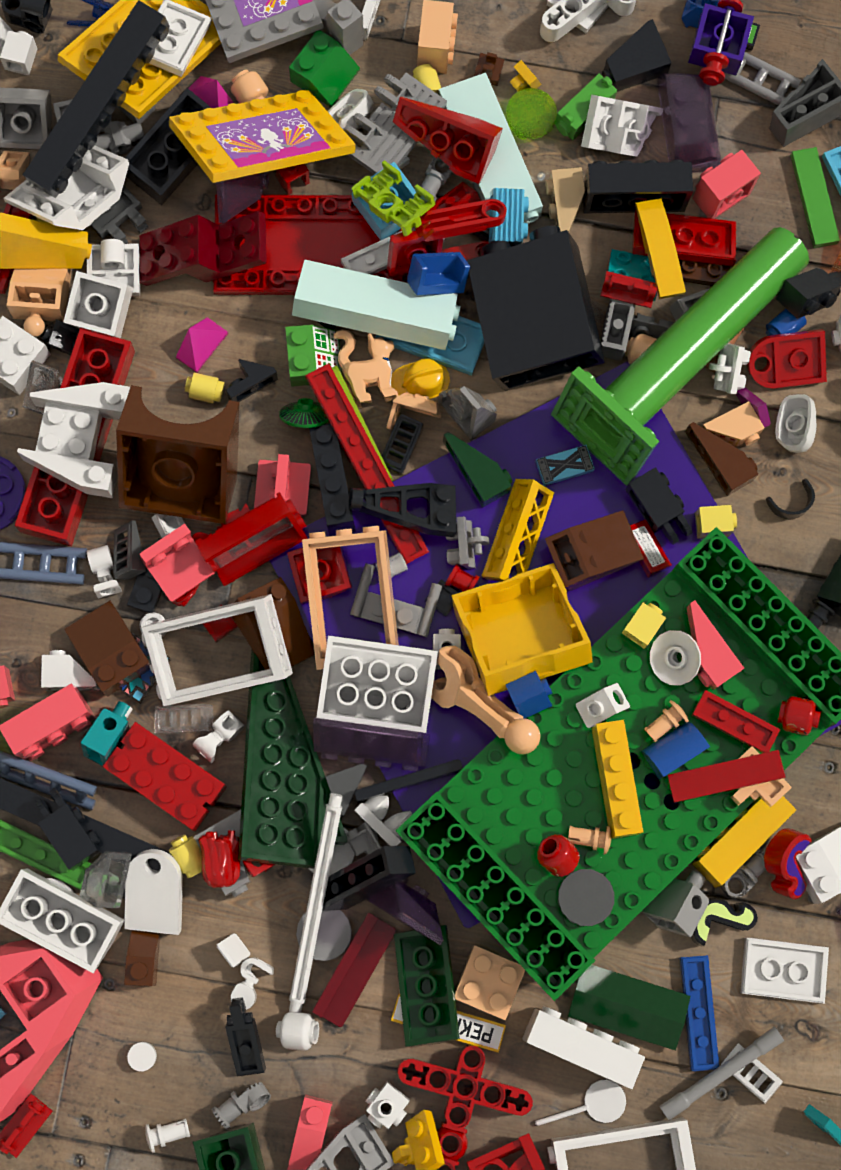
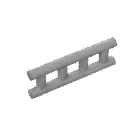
[700,52,801,106]

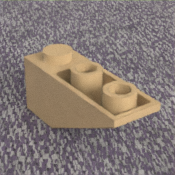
[546,167,585,233]

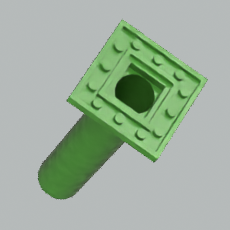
[551,227,809,486]

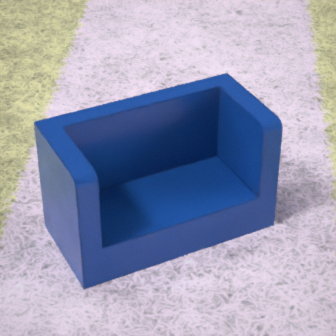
[407,252,470,295]

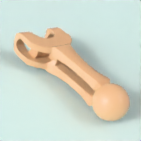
[431,646,540,754]

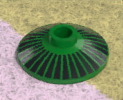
[279,398,329,428]

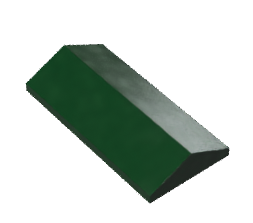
[394,925,460,1047]
[568,965,691,1051]

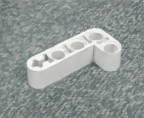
[540,0,636,42]

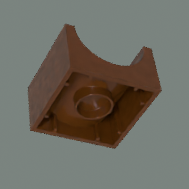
[116,385,240,524]

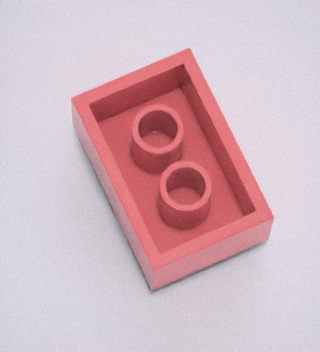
[0,683,96,761]

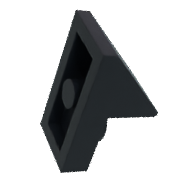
[226,359,278,402]

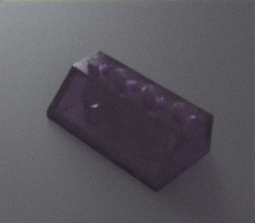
[313,718,430,771]

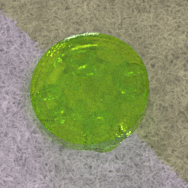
[506,88,557,140]

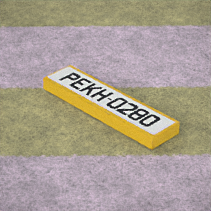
[391,993,506,1053]

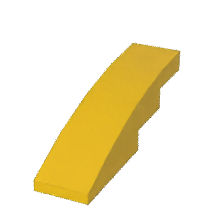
[635,198,686,299]

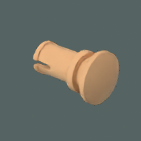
[644,700,689,742]
[568,826,611,855]

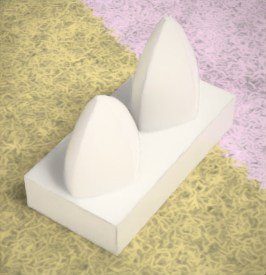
[355,796,412,846]

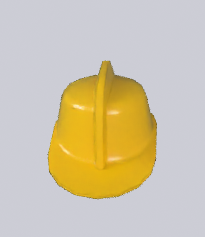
[391,359,450,399]

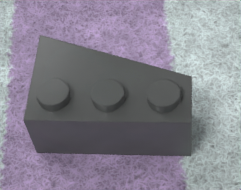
[769,59,841,147]

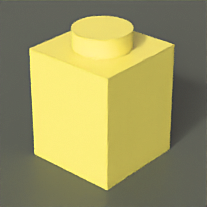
[695,505,737,539]
[622,603,666,649]

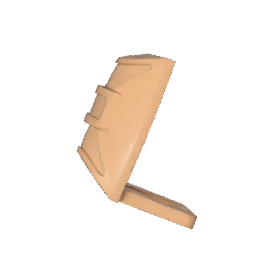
[387,392,441,431]

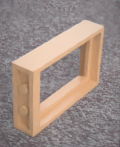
[302,526,399,670]

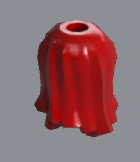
[198,830,240,888]

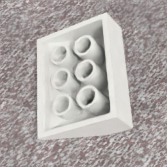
[316,635,438,733]

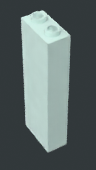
[438,73,543,224]
[292,260,461,350]

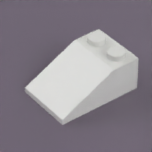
[795,826,841,904]

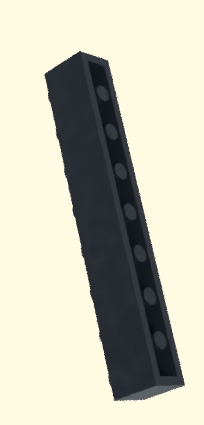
[23,0,170,198]

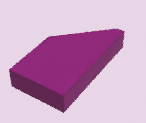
[736,388,771,428]

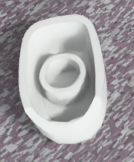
[328,89,374,130]
[775,394,817,453]

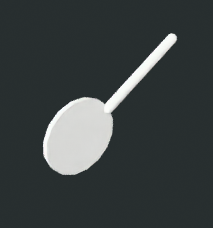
[535,1079,626,1126]

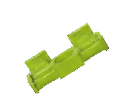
[352,160,435,236]

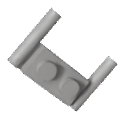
[350,563,442,637]

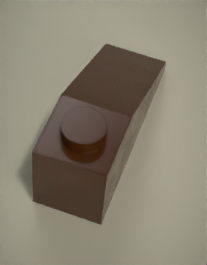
[685,422,758,496]

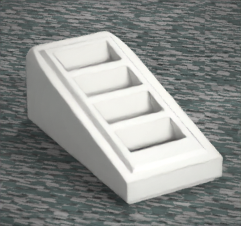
[721,1043,783,1104]

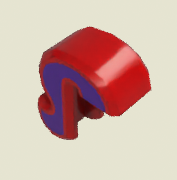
[764,828,812,900]

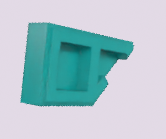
[804,1104,841,1145]

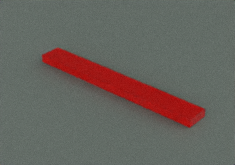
[305,363,429,564]

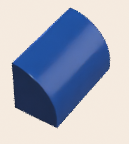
[641,722,710,779]

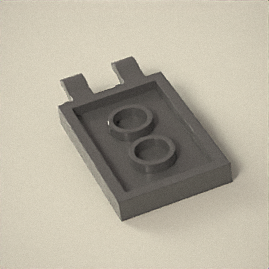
[90,185,149,244]

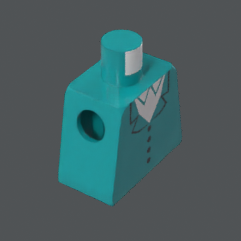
[80,701,133,766]

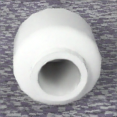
[276,1012,319,1051]

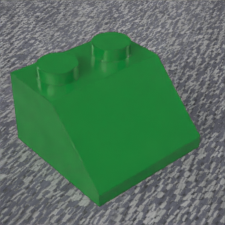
[289,30,360,107]

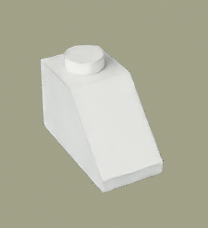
[41,650,100,691]

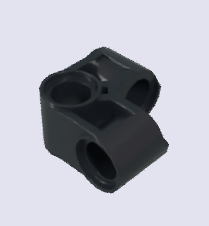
[1,0,53,34]

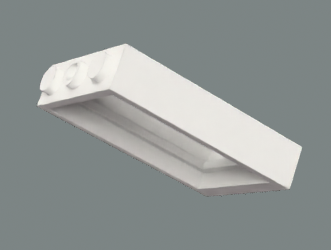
[142,594,293,706]
[547,1117,696,1170]

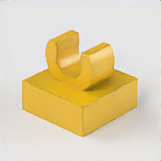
[510,60,542,93]

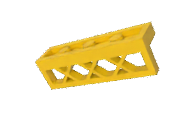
[482,479,554,582]

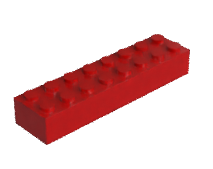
[15,327,135,547]

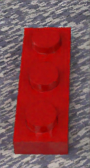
[692,690,780,753]

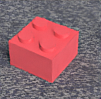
[692,150,761,219]

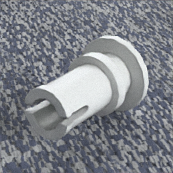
[145,1119,190,1153]

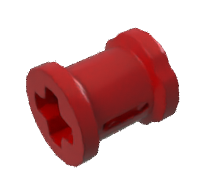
[445,564,480,591]

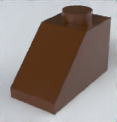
[124,930,160,986]

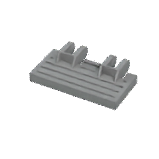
[344,72,447,174]

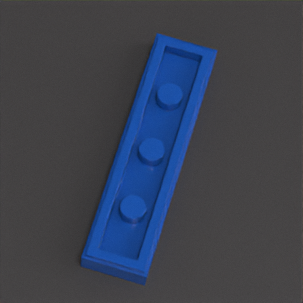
[679,955,719,1071]

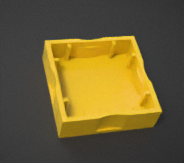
[451,563,593,696]

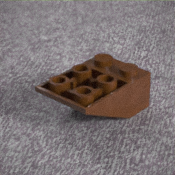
[545,510,644,591]

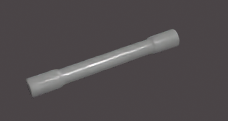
[659,1027,784,1121]

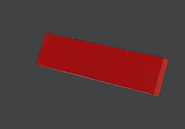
[668,750,786,803]

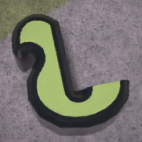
[691,898,758,947]

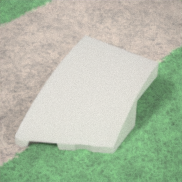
[581,95,664,157]

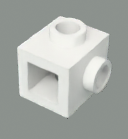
[365,1081,410,1129]

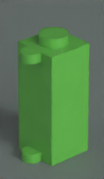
[555,73,617,140]

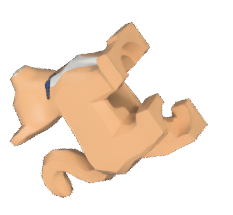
[333,329,398,409]

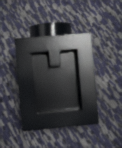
[41,319,80,355]

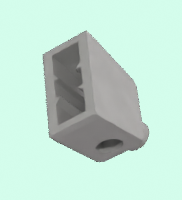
[642,870,709,938]

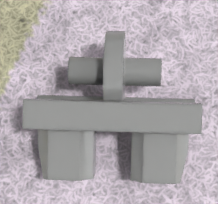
[446,516,489,569]

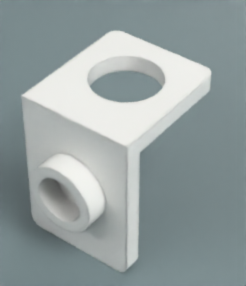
[576,683,630,728]

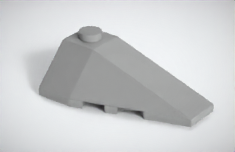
[438,386,497,440]

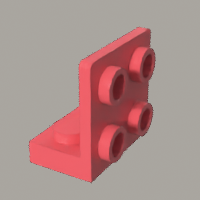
[139,523,215,602]

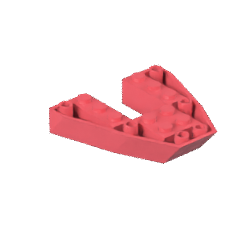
[0,939,103,1123]

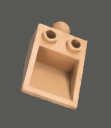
[7,269,72,337]

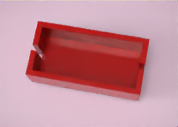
[103,722,227,832]

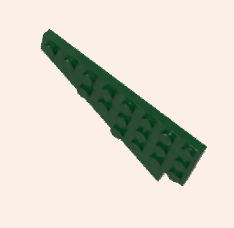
[238,649,347,869]

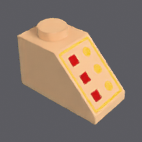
[702,402,764,447]

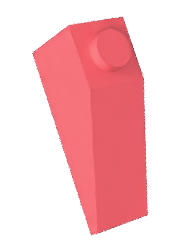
[686,600,744,690]
[287,1095,333,1170]

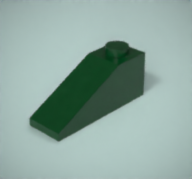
[443,432,513,508]

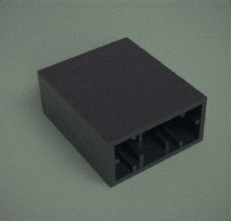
[467,226,605,391]

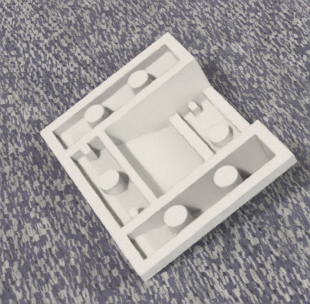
[4,146,129,230]

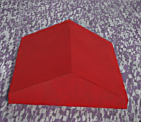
[287,546,352,604]

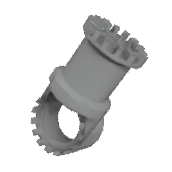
[421,157,453,201]
[721,849,766,899]
[211,1082,271,1130]

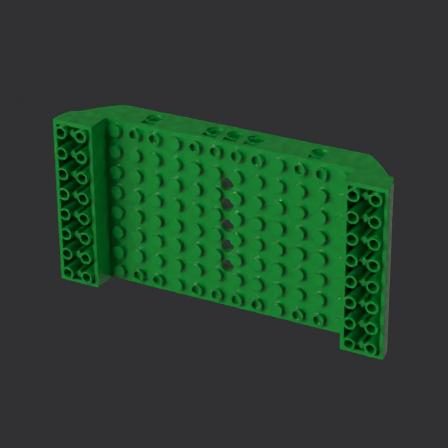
[396,527,841,1001]

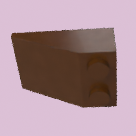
[232,577,315,670]
[64,600,151,697]

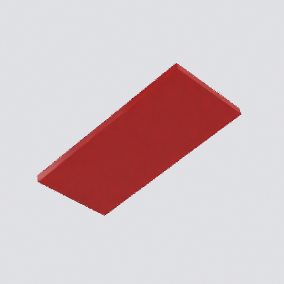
[213,194,408,295]

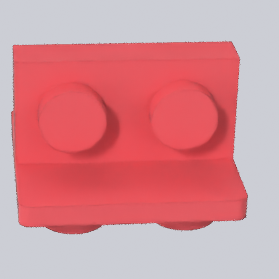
[254,454,311,516]

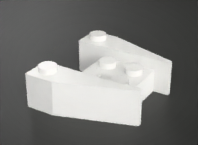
[17,382,130,498]

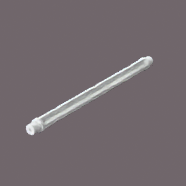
[289,793,342,1013]

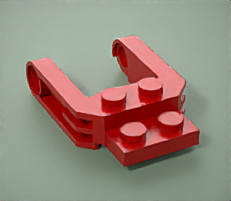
[387,199,507,277]

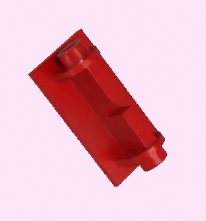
[600,271,657,308]
[0,1093,53,1158]

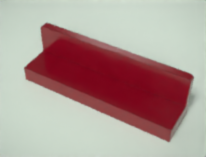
[312,913,396,1027]

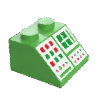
[285,325,343,387]

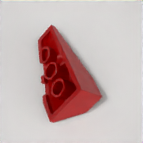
[393,97,503,184]

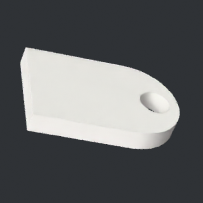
[125,849,183,935]

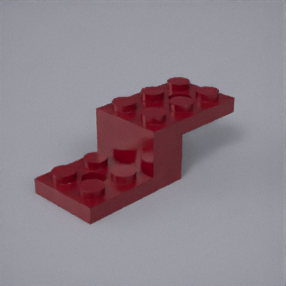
[139,211,266,286]

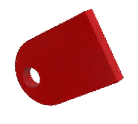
[747,329,827,388]

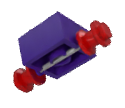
[688,0,754,86]

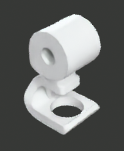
[87,545,122,599]
[193,710,245,763]
[231,957,274,1010]

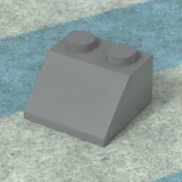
[0,87,52,149]

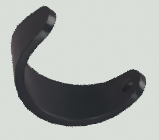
[766,478,815,520]

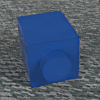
[506,671,553,718]

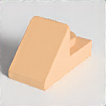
[0,150,30,190]

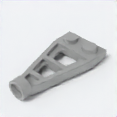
[306,1114,395,1170]

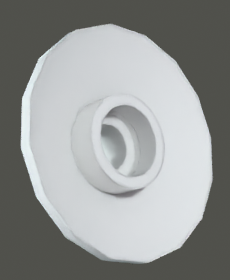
[650,630,701,685]

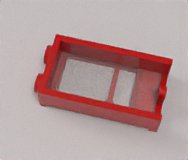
[195,492,308,586]

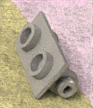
[346,822,381,856]

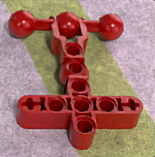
[397,1045,533,1170]

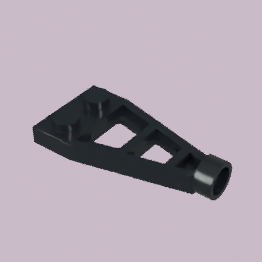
[348,483,457,537]

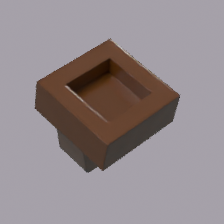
[474,52,505,86]

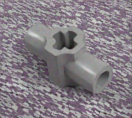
[95,121,145,155]

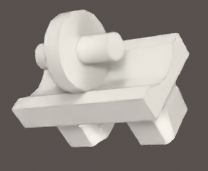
[709,343,751,394]

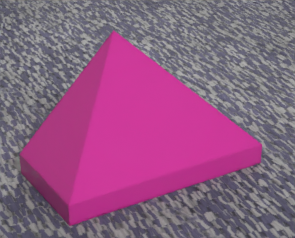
[188,76,233,108]
[176,317,228,373]

